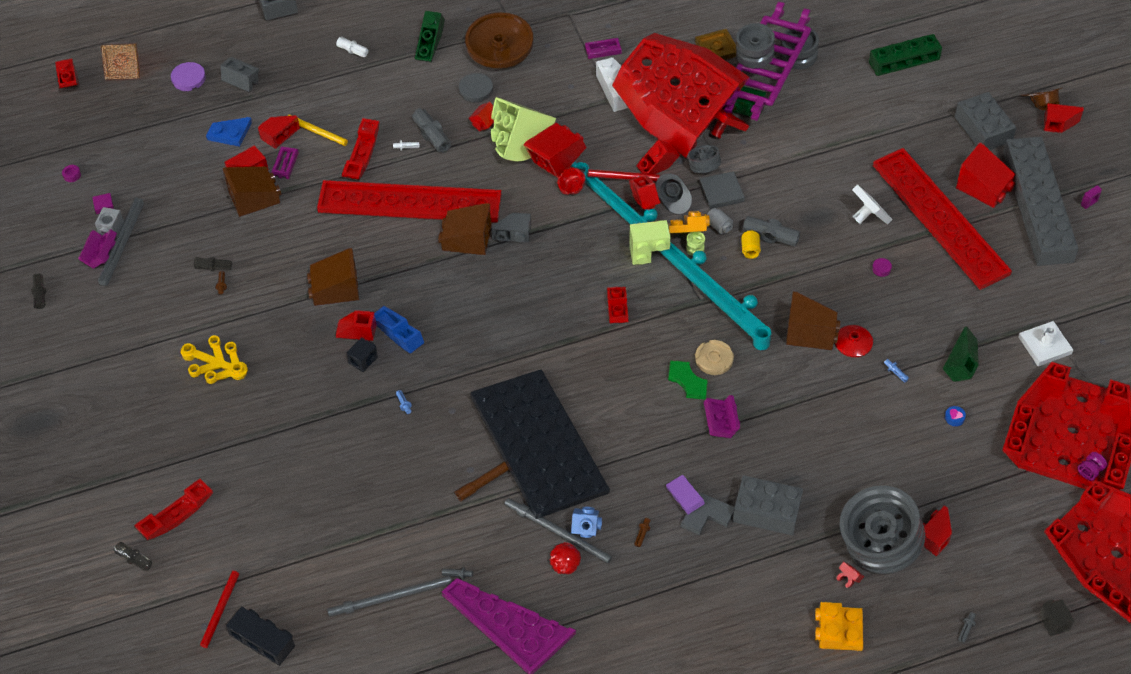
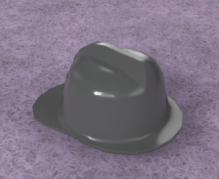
[655,173,692,214]

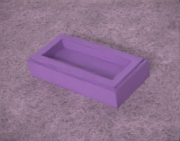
[666,475,705,514]

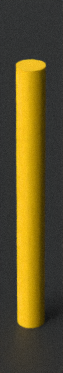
[288,114,348,146]

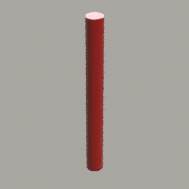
[588,169,660,182]
[200,571,240,648]

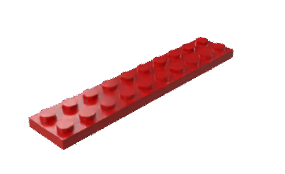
[873,148,1012,290]
[317,180,502,223]

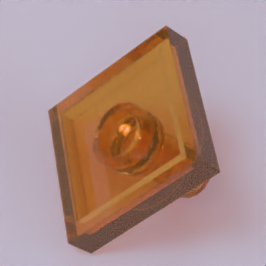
[101,43,140,80]

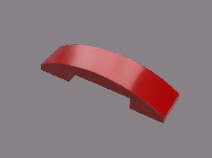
[342,118,380,179]
[134,479,213,540]

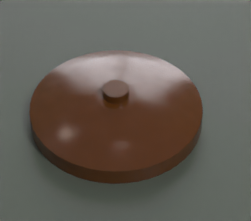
[465,12,534,68]

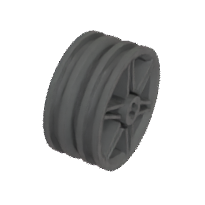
[840,486,925,574]

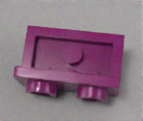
[78,229,117,269]
[704,395,740,438]

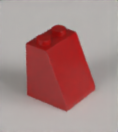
[523,123,587,178]
[956,143,1015,208]

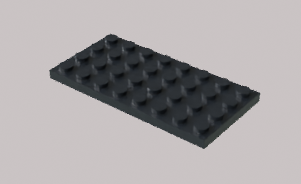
[470,369,610,519]

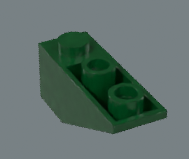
[415,11,445,62]
[943,326,979,382]

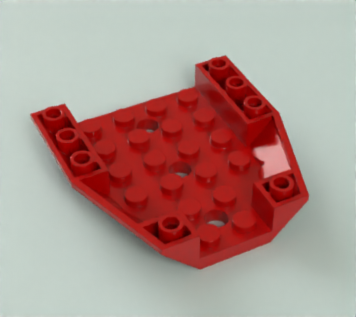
[612,33,750,158]
[1002,362,1131,490]
[1044,480,1131,623]

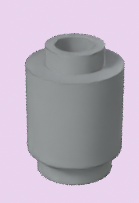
[707,208,733,234]

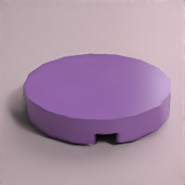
[171,62,206,91]

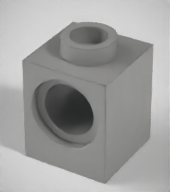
[95,207,124,238]

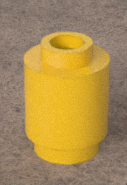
[741,230,761,259]

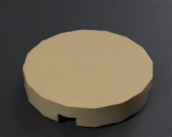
[695,340,734,375]

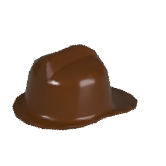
[1020,87,1063,110]

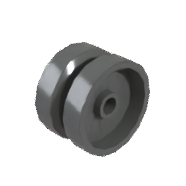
[736,23,775,68]
[780,28,819,70]

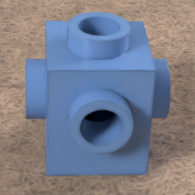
[571,506,602,538]

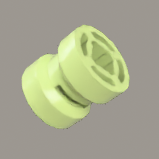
[686,231,705,256]

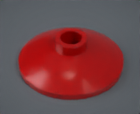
[835,325,873,357]

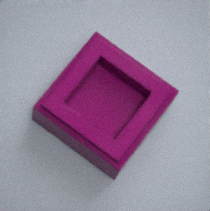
[1081,185,1102,209]
[92,193,114,214]

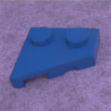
[206,117,252,147]

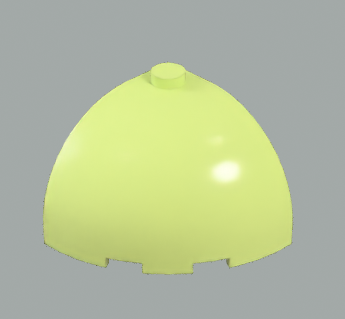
[491,97,556,161]

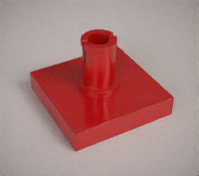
[704,102,749,138]

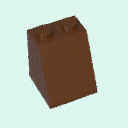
[222,167,282,217]
[438,203,492,255]
[307,248,359,306]
[786,291,840,350]

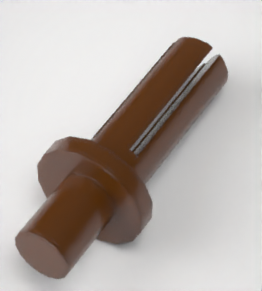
[216,271,227,294]
[634,518,651,547]

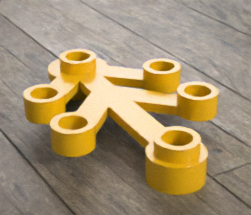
[181,335,248,384]

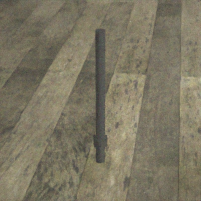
[504,498,612,564]
[327,576,452,617]

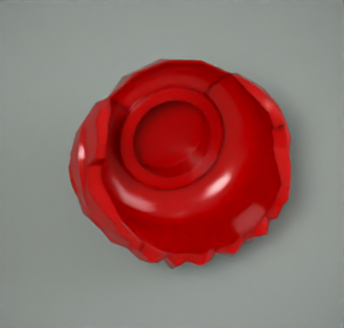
[557,167,585,195]
[549,542,581,574]

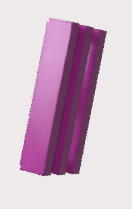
[585,38,622,59]
[271,146,299,179]

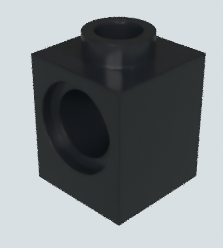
[346,337,378,372]

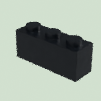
[226,606,295,666]

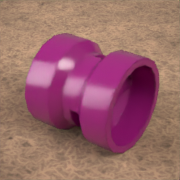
[1078,452,1107,481]

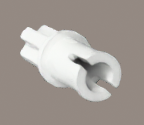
[336,37,369,57]

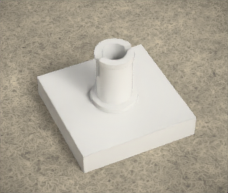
[852,185,893,225]
[1018,321,1073,366]

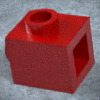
[469,102,494,131]

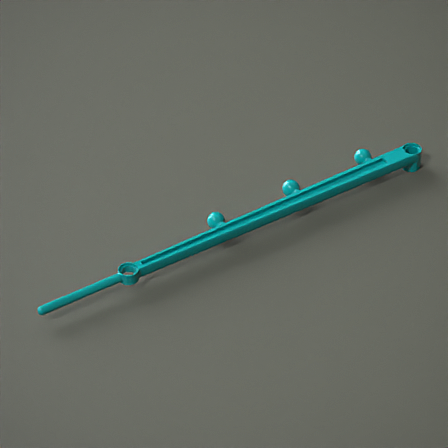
[571,161,771,350]

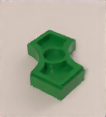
[669,361,708,400]

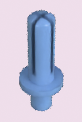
[884,359,909,383]
[396,390,412,414]

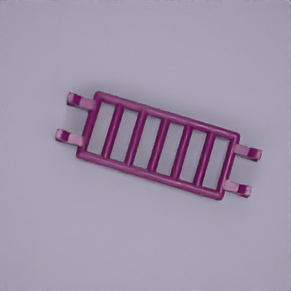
[724,1,811,121]

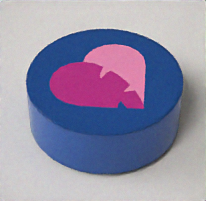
[945,406,966,426]

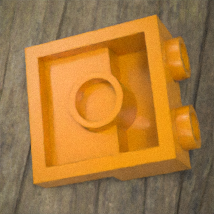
[667,211,710,233]
[815,602,863,651]

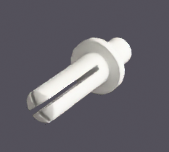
[393,140,420,151]

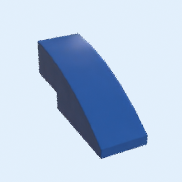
[375,306,425,354]

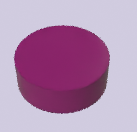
[62,165,81,182]
[872,258,892,277]

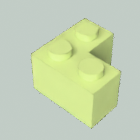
[629,220,670,265]

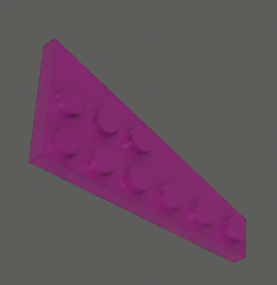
[442,578,576,674]

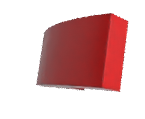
[607,287,628,323]

